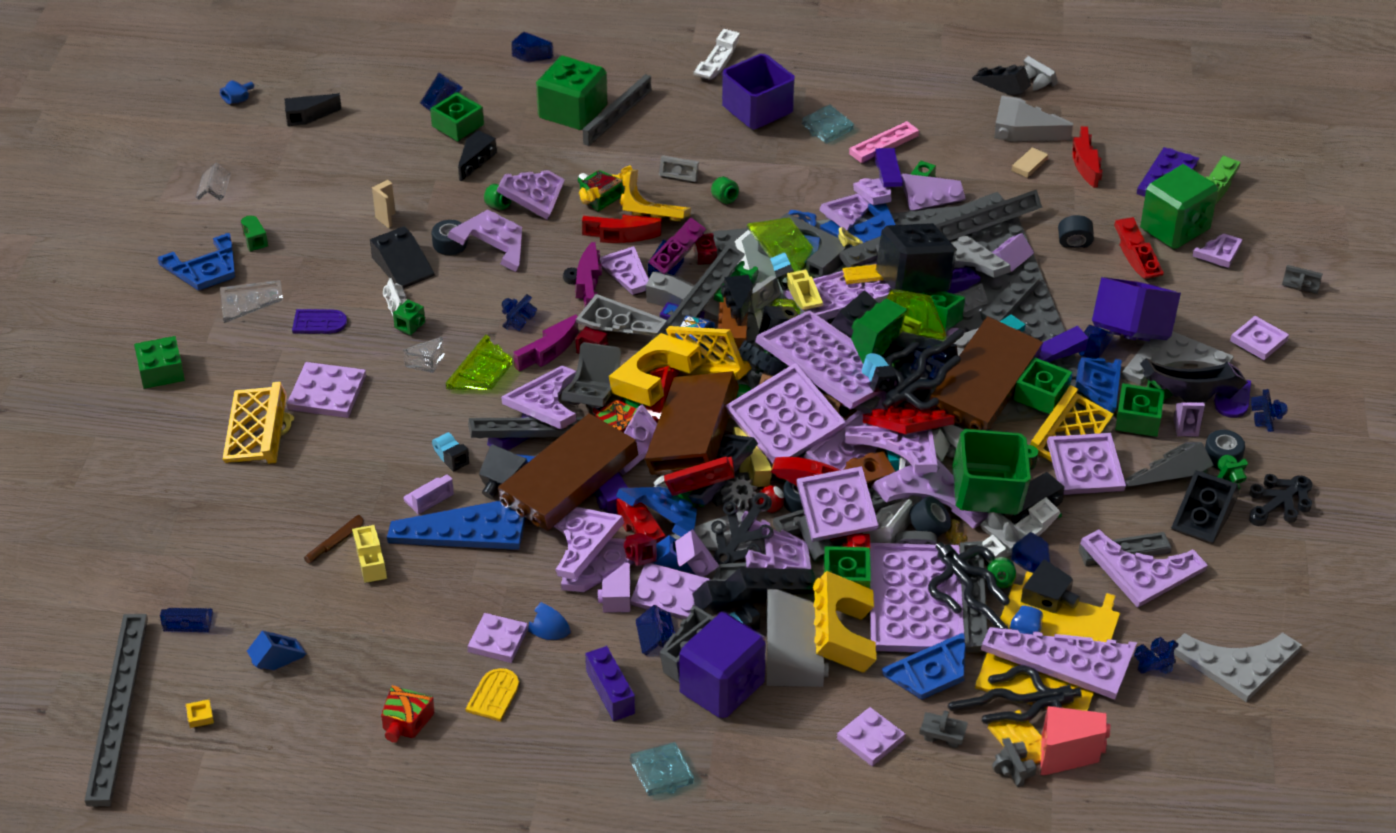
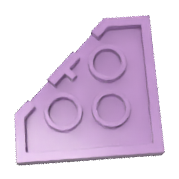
[496,170,564,219]
[561,538,635,592]

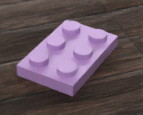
[630,563,710,619]

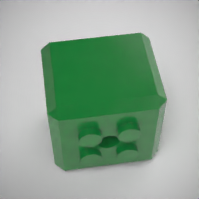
[536,55,608,130]
[1140,164,1218,249]
[952,429,1031,515]

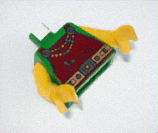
[578,166,633,212]

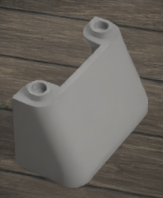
[767,589,828,687]

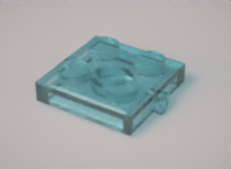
[802,104,854,144]
[630,742,694,796]

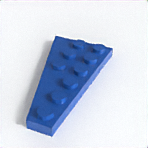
[387,501,526,550]

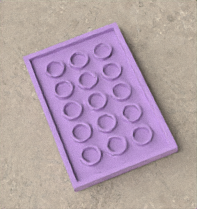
[783,261,919,321]
[755,310,902,409]
[870,543,964,652]

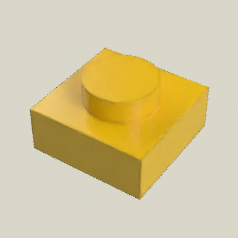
[186,699,214,728]

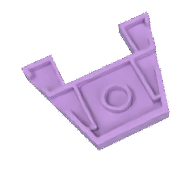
[448,210,522,272]
[741,511,811,569]

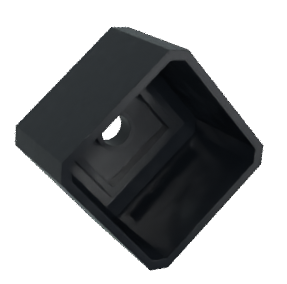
[876,223,957,294]

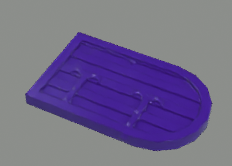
[292,309,347,334]
[1214,380,1251,418]

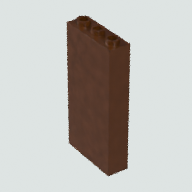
[930,316,1043,431]
[645,371,739,475]
[498,413,638,531]

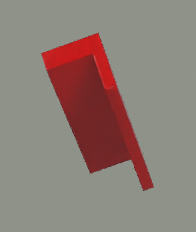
[664,456,735,496]

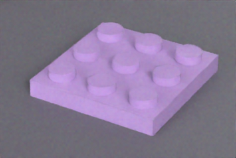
[287,362,366,418]
[1047,433,1126,495]
[797,466,878,542]

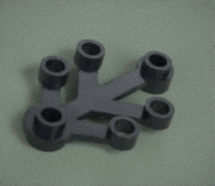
[1249,474,1313,526]
[711,493,774,564]

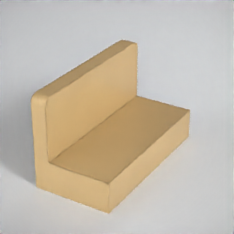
[372,180,396,228]

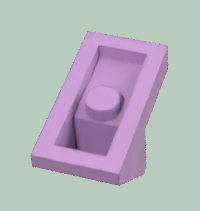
[675,529,719,577]

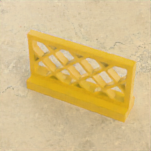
[666,326,752,380]
[223,382,287,464]
[1030,385,1113,462]

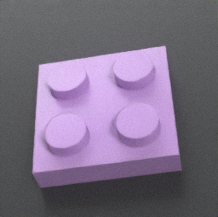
[1230,316,1289,360]
[468,613,528,663]
[837,707,905,766]

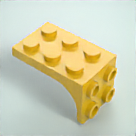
[620,170,691,221]

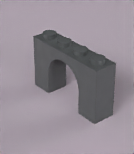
[758,213,850,279]

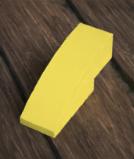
[787,270,823,310]
[733,427,772,487]
[352,525,387,583]

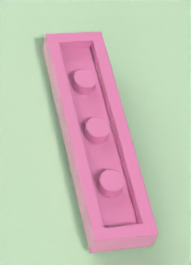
[849,121,919,163]

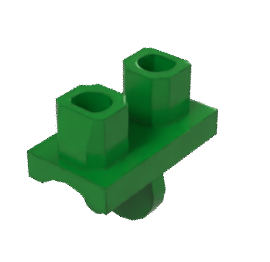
[1217,455,1248,490]

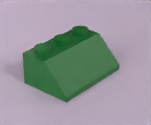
[851,298,907,364]

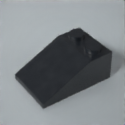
[370,226,435,288]
[831,290,891,359]
[1171,470,1239,544]

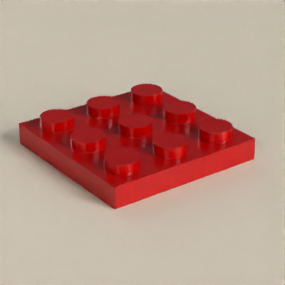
[863,403,954,434]

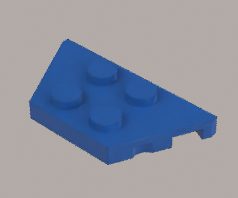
[1075,357,1122,413]
[882,632,965,700]

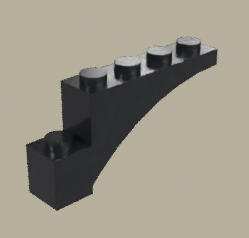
[1140,358,1248,403]
[692,568,816,614]

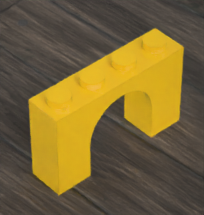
[609,333,703,407]
[813,571,876,673]

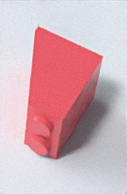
[1040,706,1110,775]

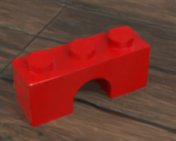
[617,499,665,552]

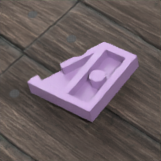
[1193,234,1242,268]

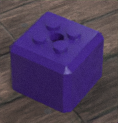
[722,54,795,130]
[1092,277,1181,342]
[679,612,766,718]

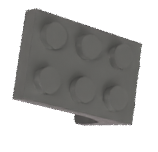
[561,342,622,408]

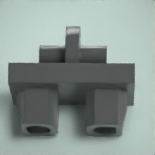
[1282,265,1323,293]
[920,710,968,748]
[992,737,1036,787]

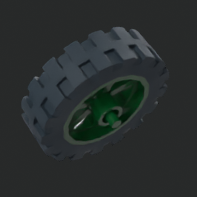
[738,340,788,376]

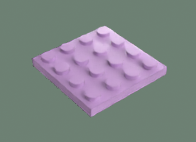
[726,363,846,466]

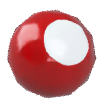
[758,485,785,513]

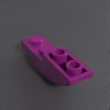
[648,218,706,275]
[575,242,602,307]
[513,314,579,371]

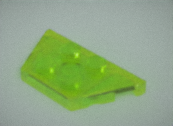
[747,217,813,279]
[887,289,947,340]
[446,334,512,390]

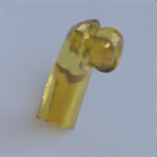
[946,520,968,547]

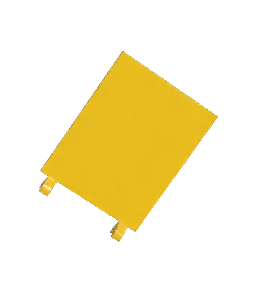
[975,571,1120,711]

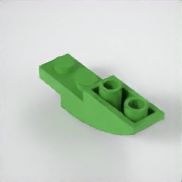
[1206,156,1240,205]

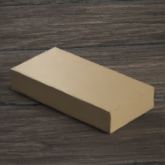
[1012,147,1048,178]

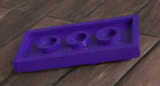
[1136,147,1199,197]

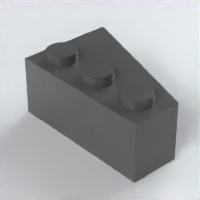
[660,605,715,683]

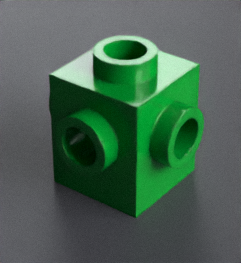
[393,300,426,335]

